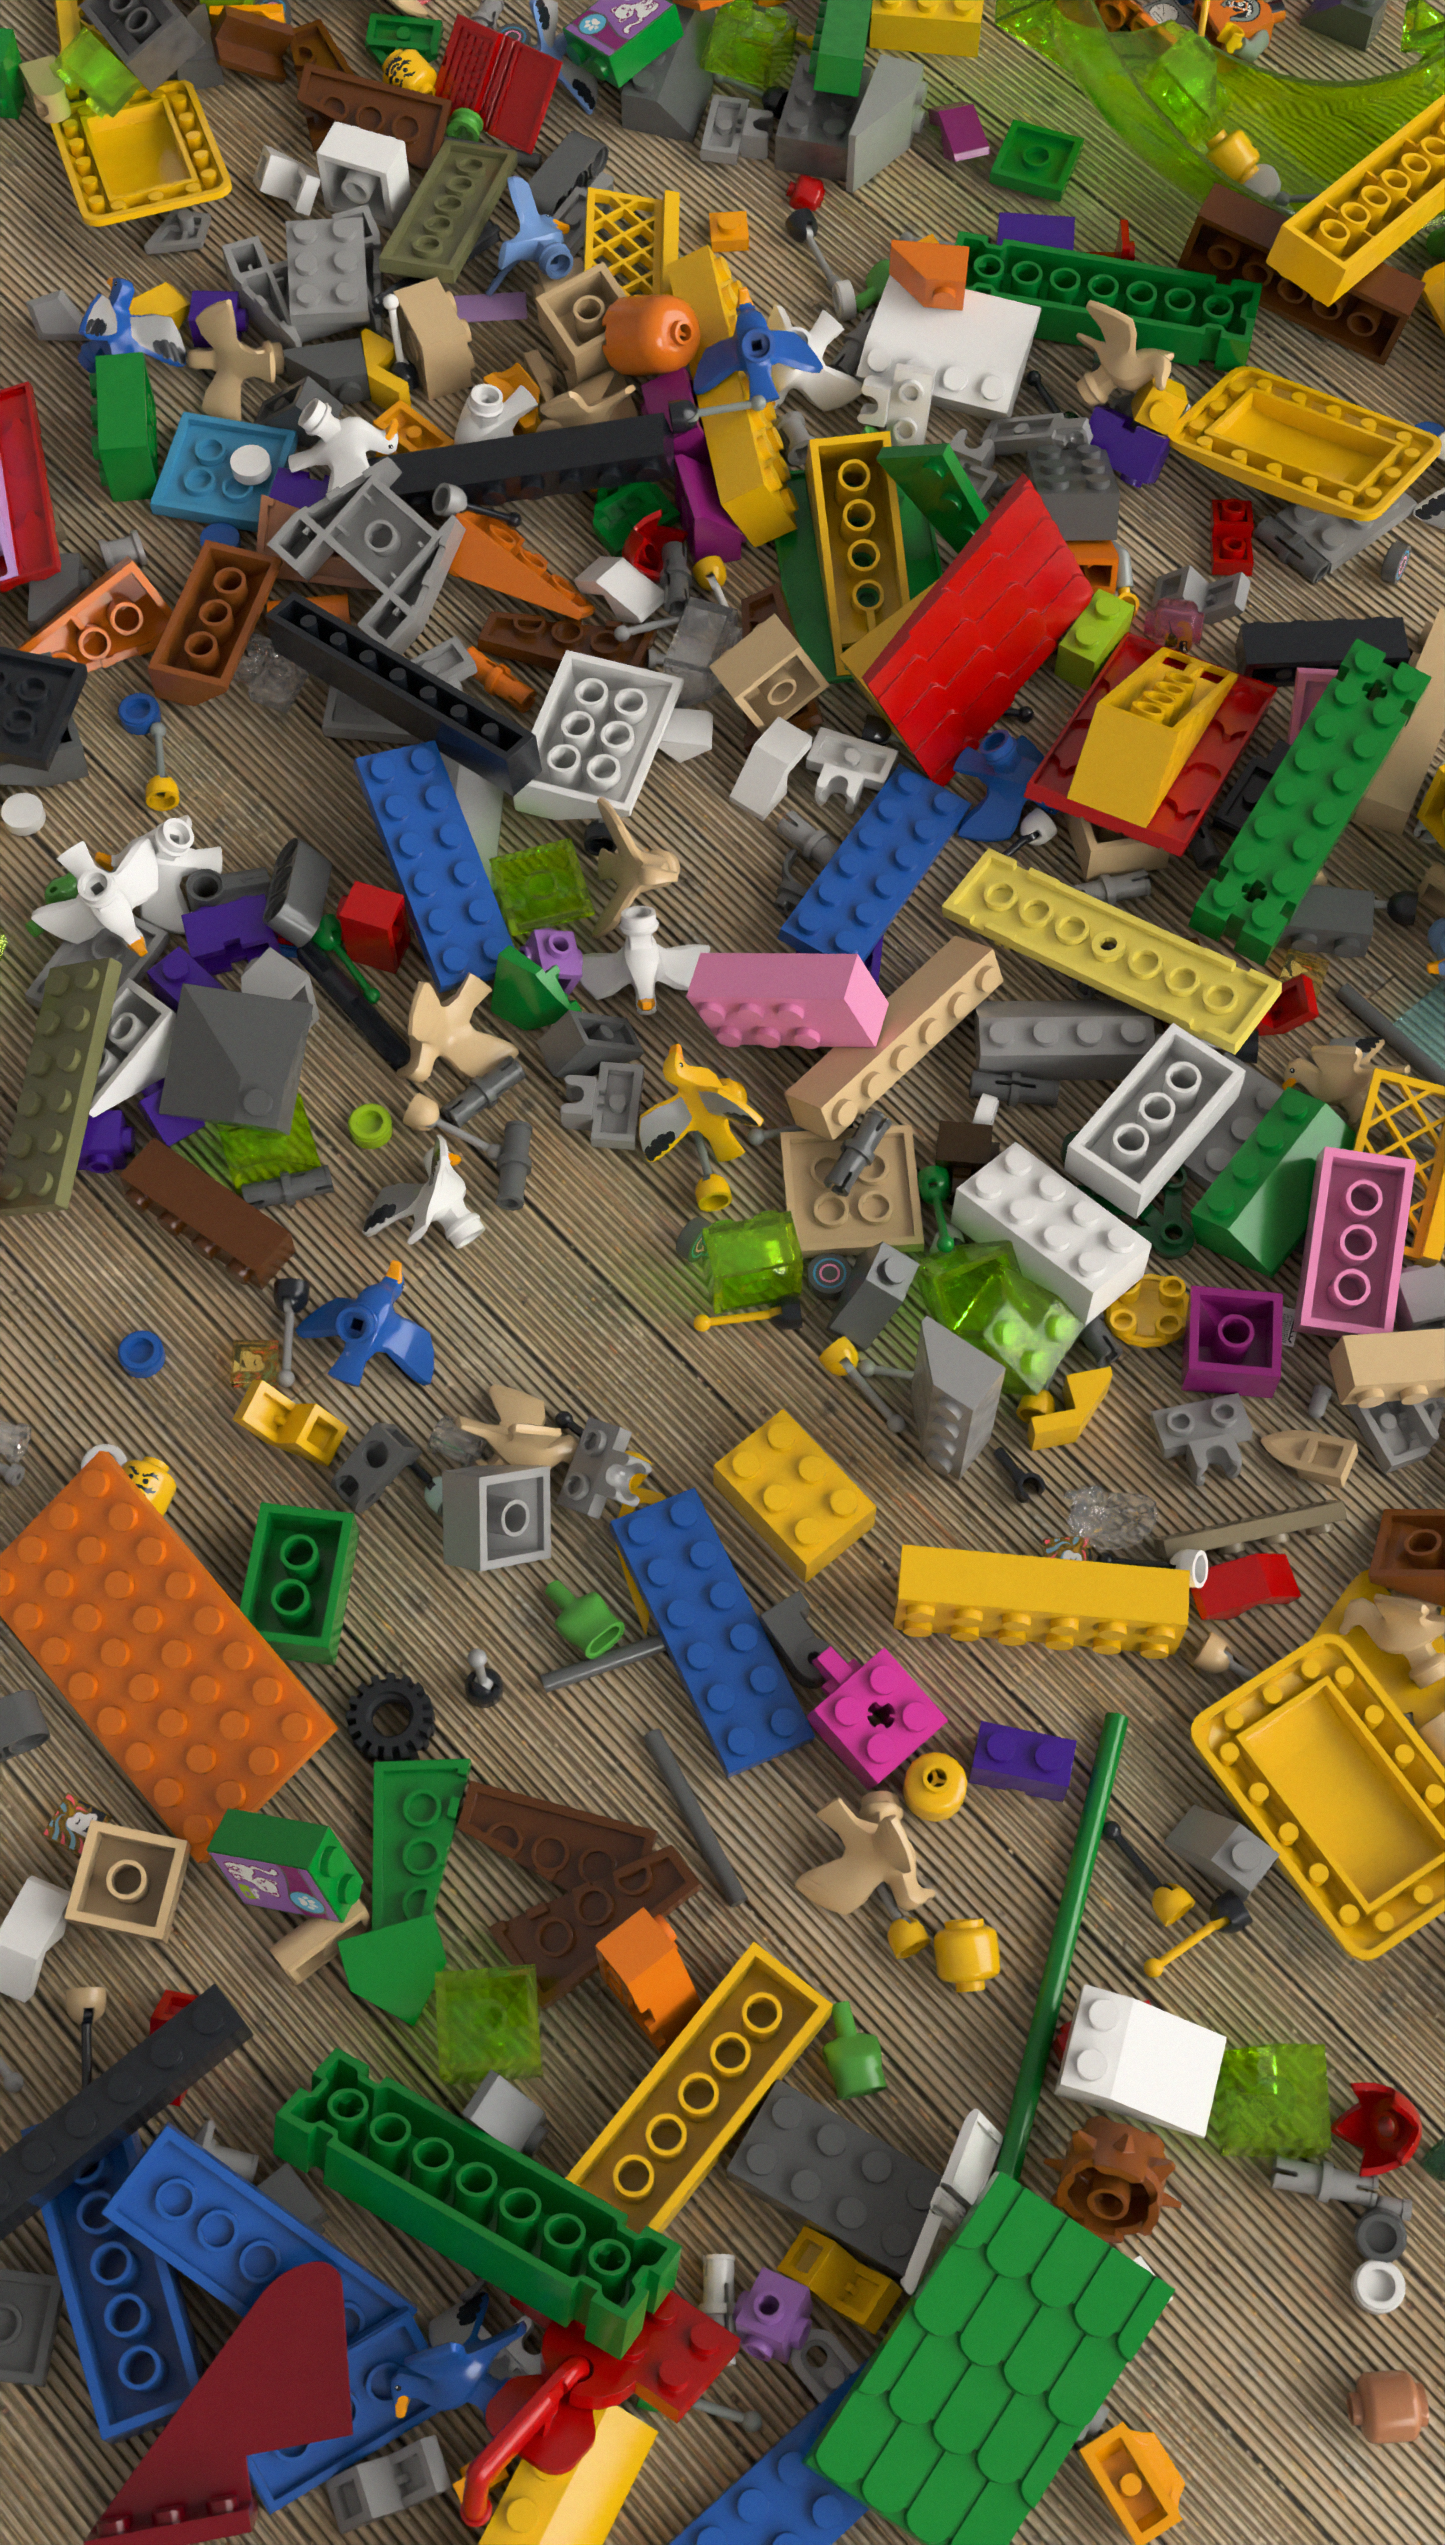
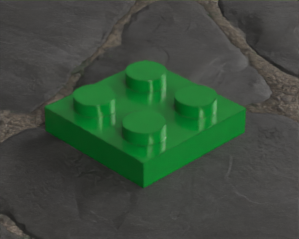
[989,119,1084,202]

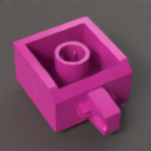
[807,1646,949,1790]

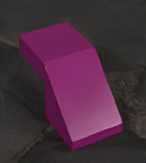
[928,101,990,162]

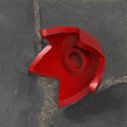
[622,509,688,584]
[1329,2083,1422,2177]

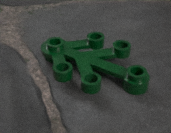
[1060,1130,1195,1260]

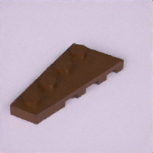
[477,611,657,671]

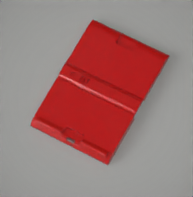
[434,13,563,155]

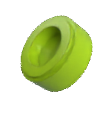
[348,1103,393,1149]

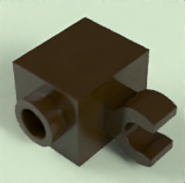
[935,1120,1000,1205]

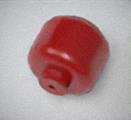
[785,174,825,211]

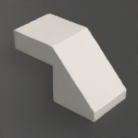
[253,145,321,216]
[573,556,665,623]
[658,708,713,763]
[729,716,812,821]
[0,1875,71,2003]

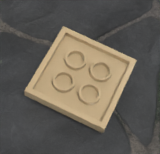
[780,1125,924,1259]

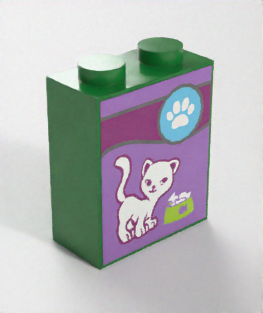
[562,0,684,88]
[206,1808,363,1923]

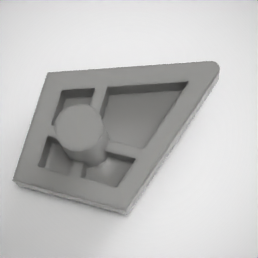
[144,209,211,255]
[25,290,91,341]

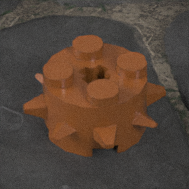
[1043,2116,1182,2244]

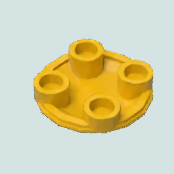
[1103,1274,1189,1348]

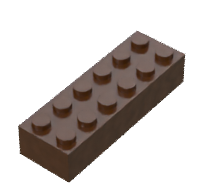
[1177,182,1426,366]

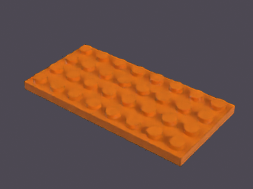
[0,1451,339,1864]

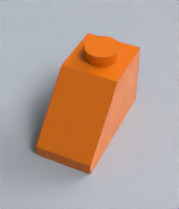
[889,239,970,311]

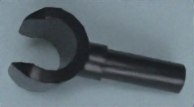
[993,1447,1045,1504]

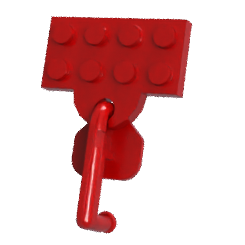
[460,2291,741,2527]

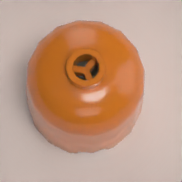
[602,294,701,377]

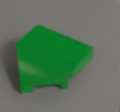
[365,13,444,67]
[592,482,680,557]
[490,945,582,1031]
[337,1913,448,2027]

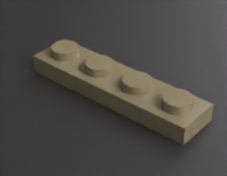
[1153,1499,1347,1559]

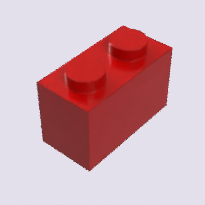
[336,880,411,974]

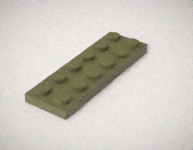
[379,139,517,284]
[0,957,122,1216]

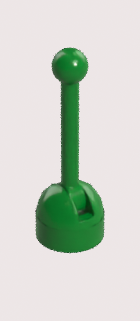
[311,914,380,1004]
[917,1165,954,1253]

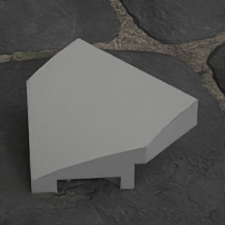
[1346,1397,1445,1474]

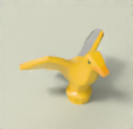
[638,1044,764,1162]

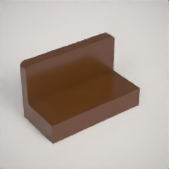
[210,5,294,84]

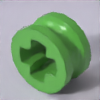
[446,108,483,142]

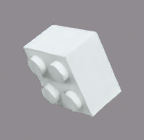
[316,121,412,230]

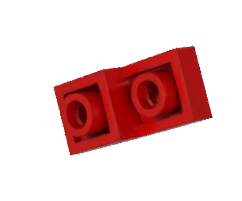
[1210,498,1254,577]

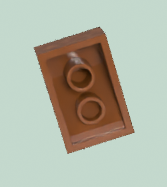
[1368,1509,1445,1607]

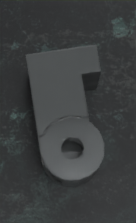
[331,1422,423,1513]
[759,1590,830,1689]

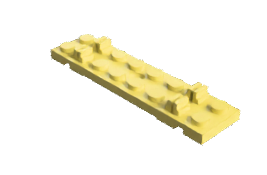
[942,848,1282,1055]

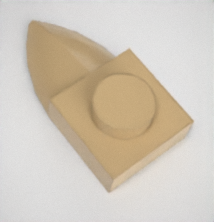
[523,349,557,420]
[1260,1430,1358,1489]

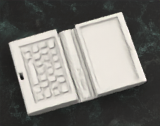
[900,2108,1003,2296]

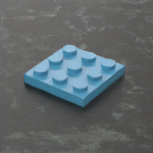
[150,412,298,532]

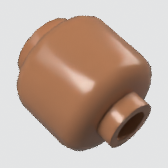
[1347,2370,1429,2444]

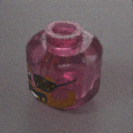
[1143,598,1204,653]

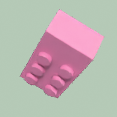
[686,953,889,1049]
[1293,1146,1416,1338]

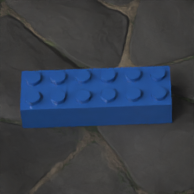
[20,2123,205,2445]

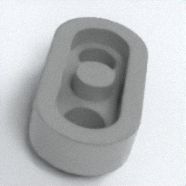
[791,2329,859,2403]

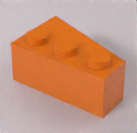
[595,1907,703,2055]

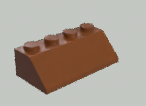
[148,540,283,707]

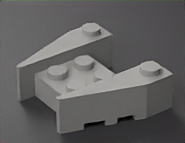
[221,204,384,350]
[267,456,466,655]

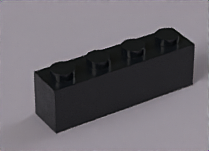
[1235,616,1410,687]

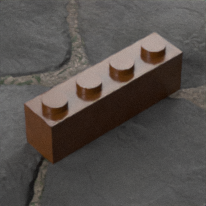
[119,1138,296,1290]

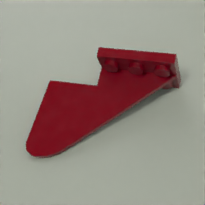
[84,2261,353,2545]

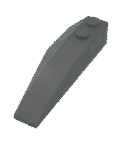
[621,0,716,143]

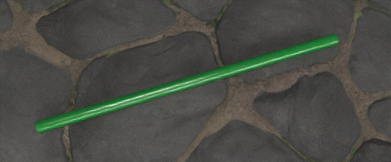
[995,1712,1129,2183]

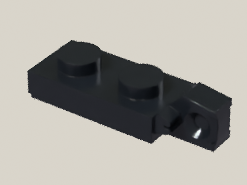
[1212,739,1292,838]

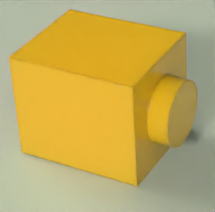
[1131,378,1188,436]

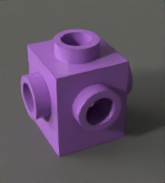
[519,928,583,997]
[733,2267,814,2364]

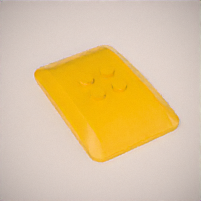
[50,79,232,227]
[1168,366,1442,521]
[1190,1634,1445,1961]

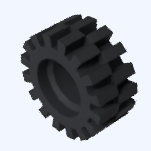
[346,1673,435,1762]

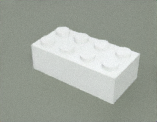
[1064,1023,1246,1219]
[950,1142,1152,1326]

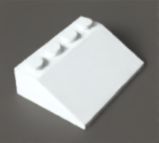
[856,275,1041,420]
[513,650,684,820]

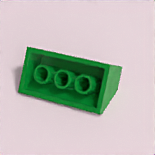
[1190,1087,1365,1278]

